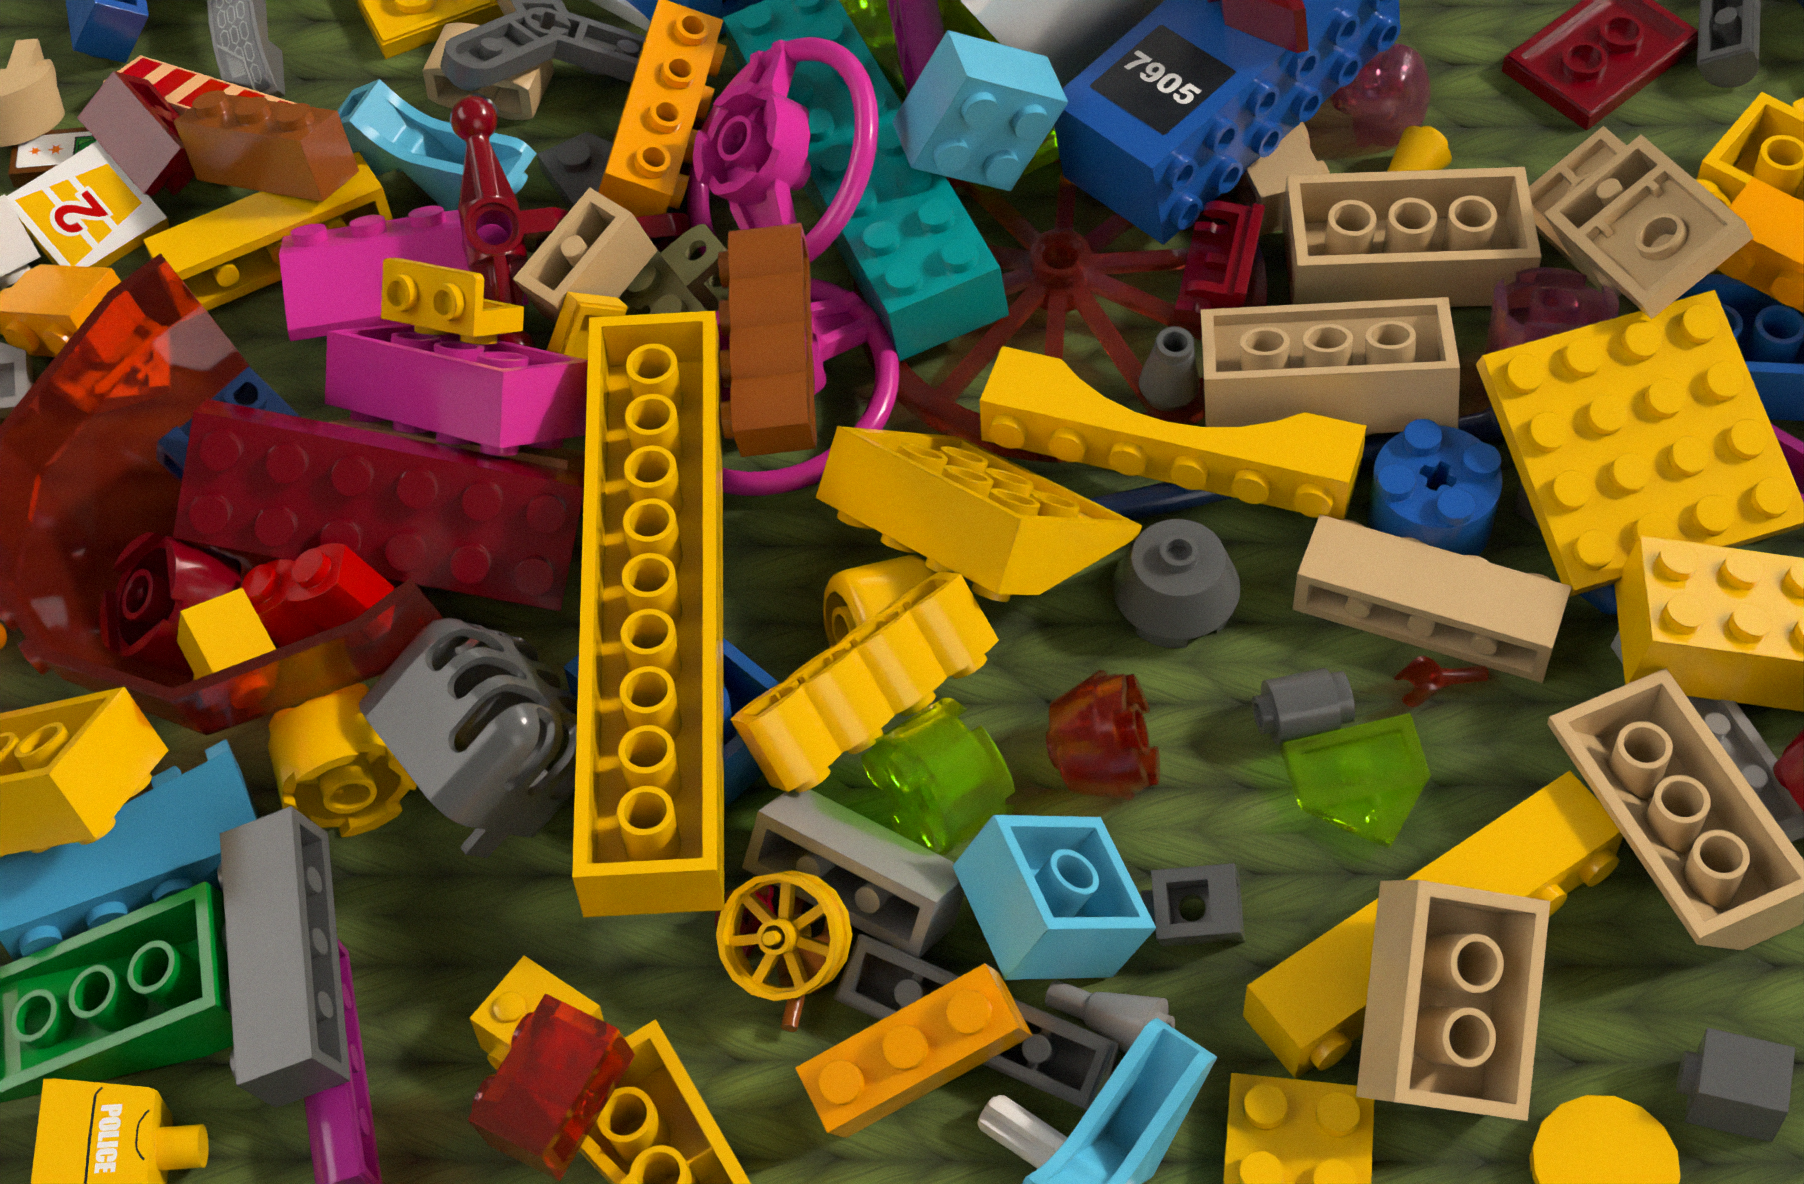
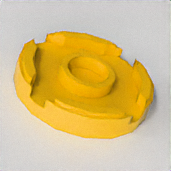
[1529,1095,1680,1184]

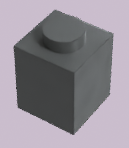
[1676,1028,1796,1142]

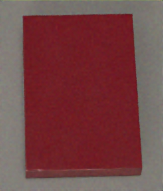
[1502,0,1698,131]

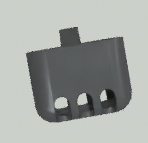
[359,618,578,858]

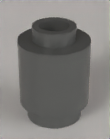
[1252,668,1355,745]

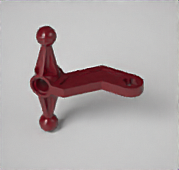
[450,95,691,348]

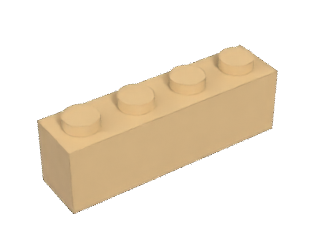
[1292,514,1572,683]

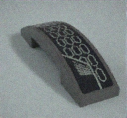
[207,0,285,98]

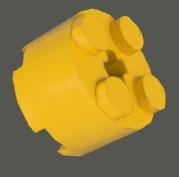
[268,682,417,837]

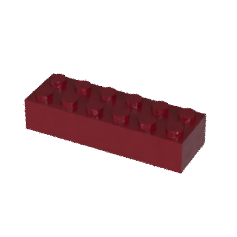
[173,399,584,611]

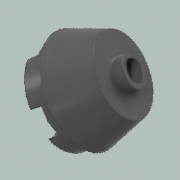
[1112,519,1240,648]

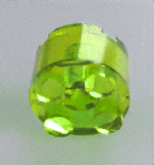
[861,697,1016,855]

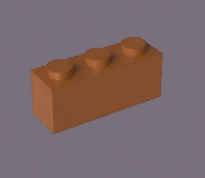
[174,91,359,202]

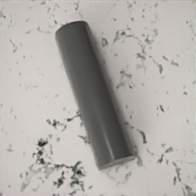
[1697,0,1761,88]
[833,934,1120,1110]

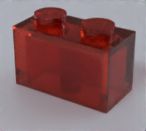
[467,993,635,1181]

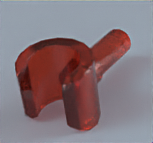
[1393,656,1489,707]

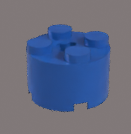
[1366,419,1503,556]

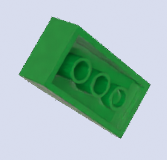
[0,881,233,1103]

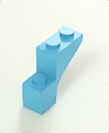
[337,79,537,211]
[1022,1018,1217,1184]

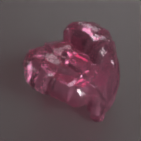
[1330,44,1431,148]

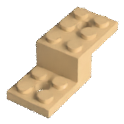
[1529,126,1754,319]

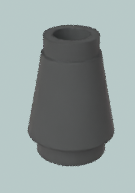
[1139,327,1200,412]

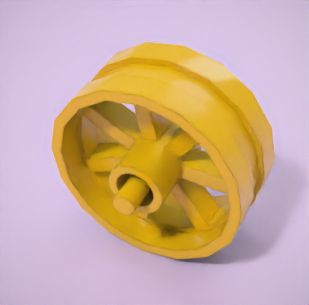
[716,870,852,1001]

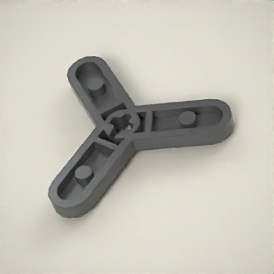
[440,0,645,91]

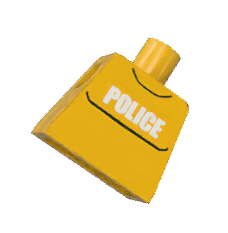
[31,1078,209,1184]

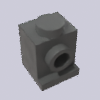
[1141,863,1245,947]

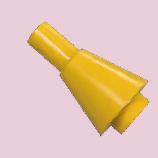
[1387,126,1452,172]

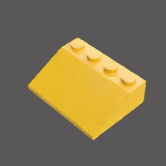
[815,426,1142,602]

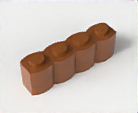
[718,223,817,457]

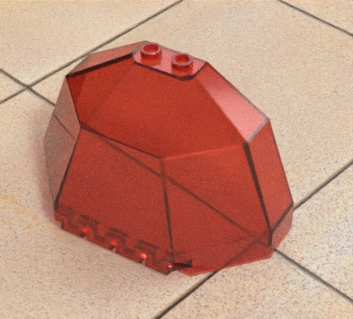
[0,253,444,736]

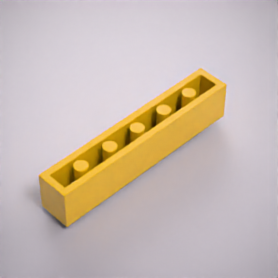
[1243,770,1623,1079]

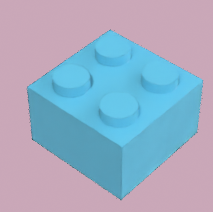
[892,30,1068,191]
[952,815,1156,980]

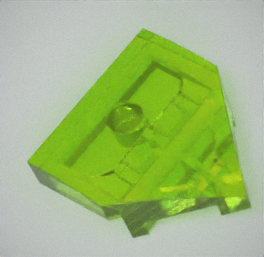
[1280,713,1431,849]

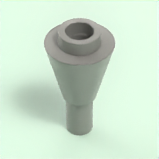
[1045,979,1175,1054]

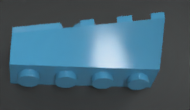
[0,739,261,961]

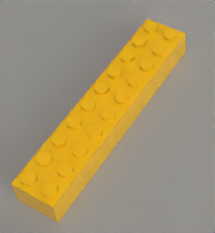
[572,311,724,917]

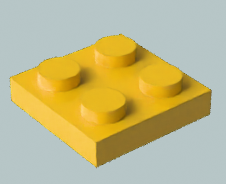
[1223,1073,1374,1184]

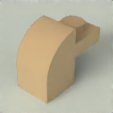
[0,38,65,147]

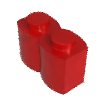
[241,543,394,656]

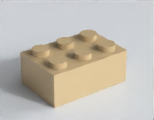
[1356,880,1550,1121]

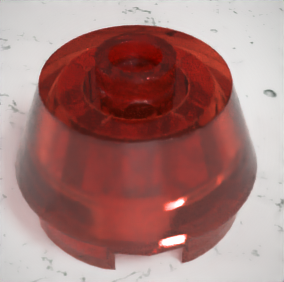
[1046,670,1160,801]

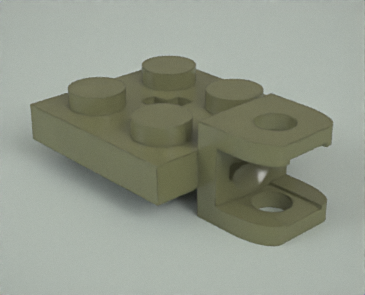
[619,224,729,315]

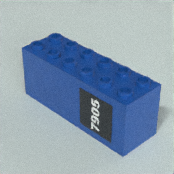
[1054,0,1401,245]

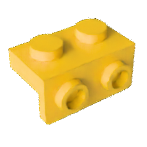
[381,257,524,344]

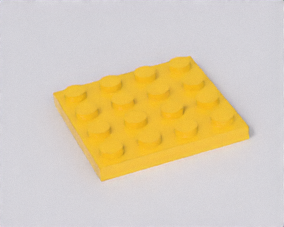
[1476,290,1804,597]

